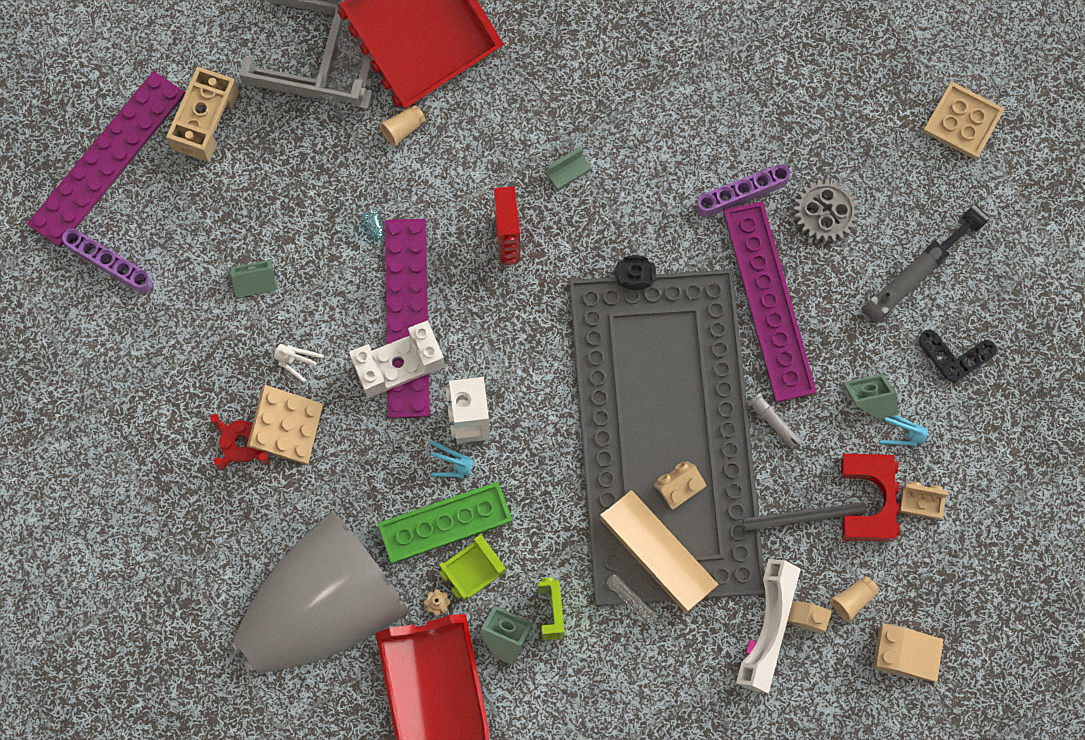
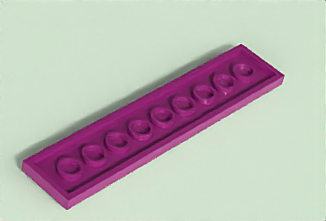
[27,70,185,248]
[723,201,817,403]
[385,219,430,419]

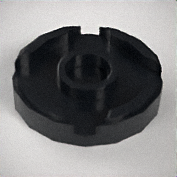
[615,255,656,290]

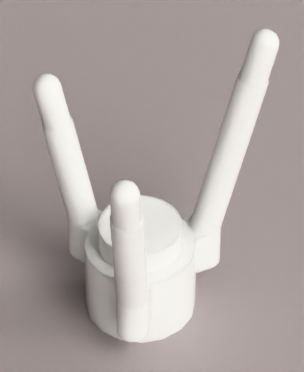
[274,344,324,382]

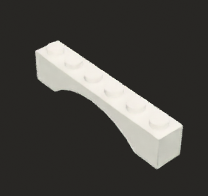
[736,559,800,693]

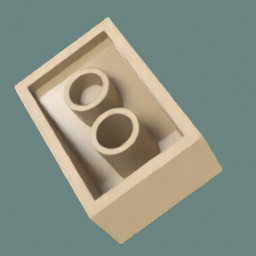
[873,623,943,682]

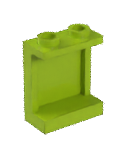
[438,534,506,602]
[537,577,564,640]

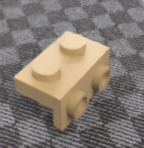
[654,461,707,510]
[899,482,948,520]

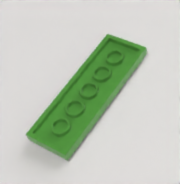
[377,481,512,564]

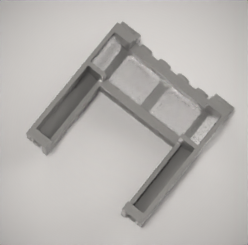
[239,0,375,108]

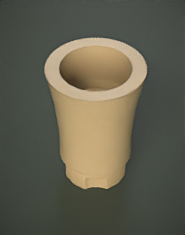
[379,105,426,147]
[830,576,879,623]

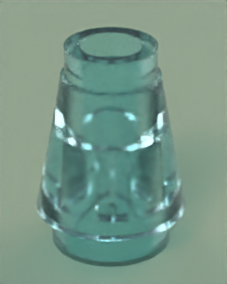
[361,209,385,241]

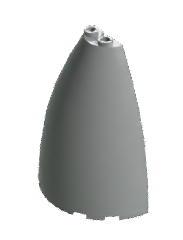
[231,511,409,673]

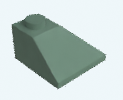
[843,374,898,419]
[480,605,533,666]

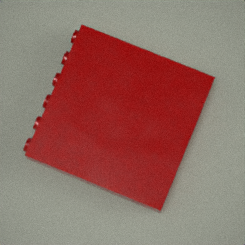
[337,0,504,109]

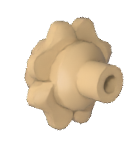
[424,589,450,616]

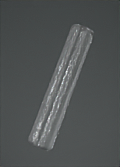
[607,574,658,626]

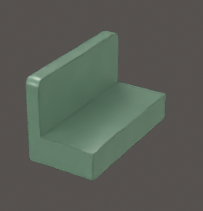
[546,147,591,191]
[231,260,277,298]

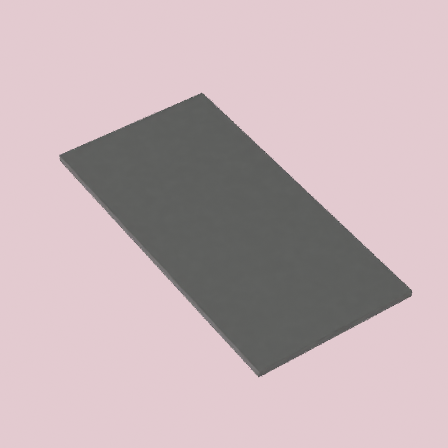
[569,269,766,607]

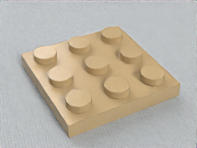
[923,81,1005,160]
[247,385,323,464]

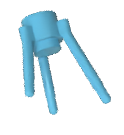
[879,415,928,447]
[430,440,474,479]

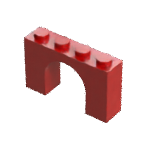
[494,186,520,265]
[841,453,900,542]

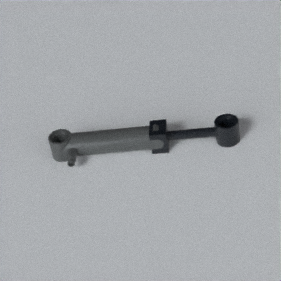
[861,204,991,324]

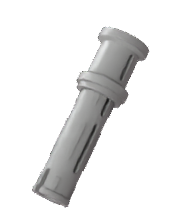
[747,392,802,449]

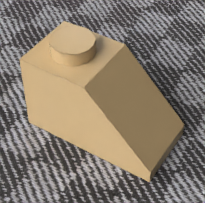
[787,600,832,635]

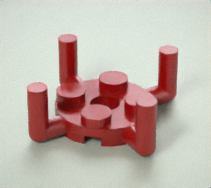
[210,411,270,471]

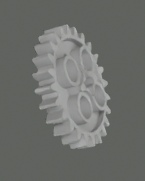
[793,179,860,244]

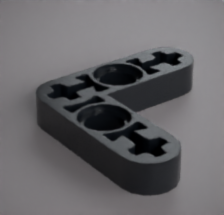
[919,330,997,383]

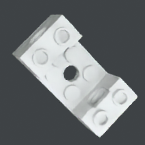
[349,320,445,398]
[446,377,490,444]

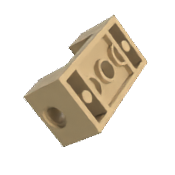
[166,66,239,162]

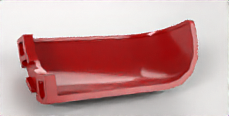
[376,614,489,740]

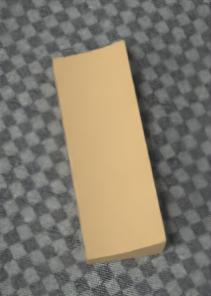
[600,490,719,614]

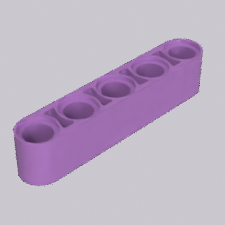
[696,164,790,217]
[62,229,152,293]

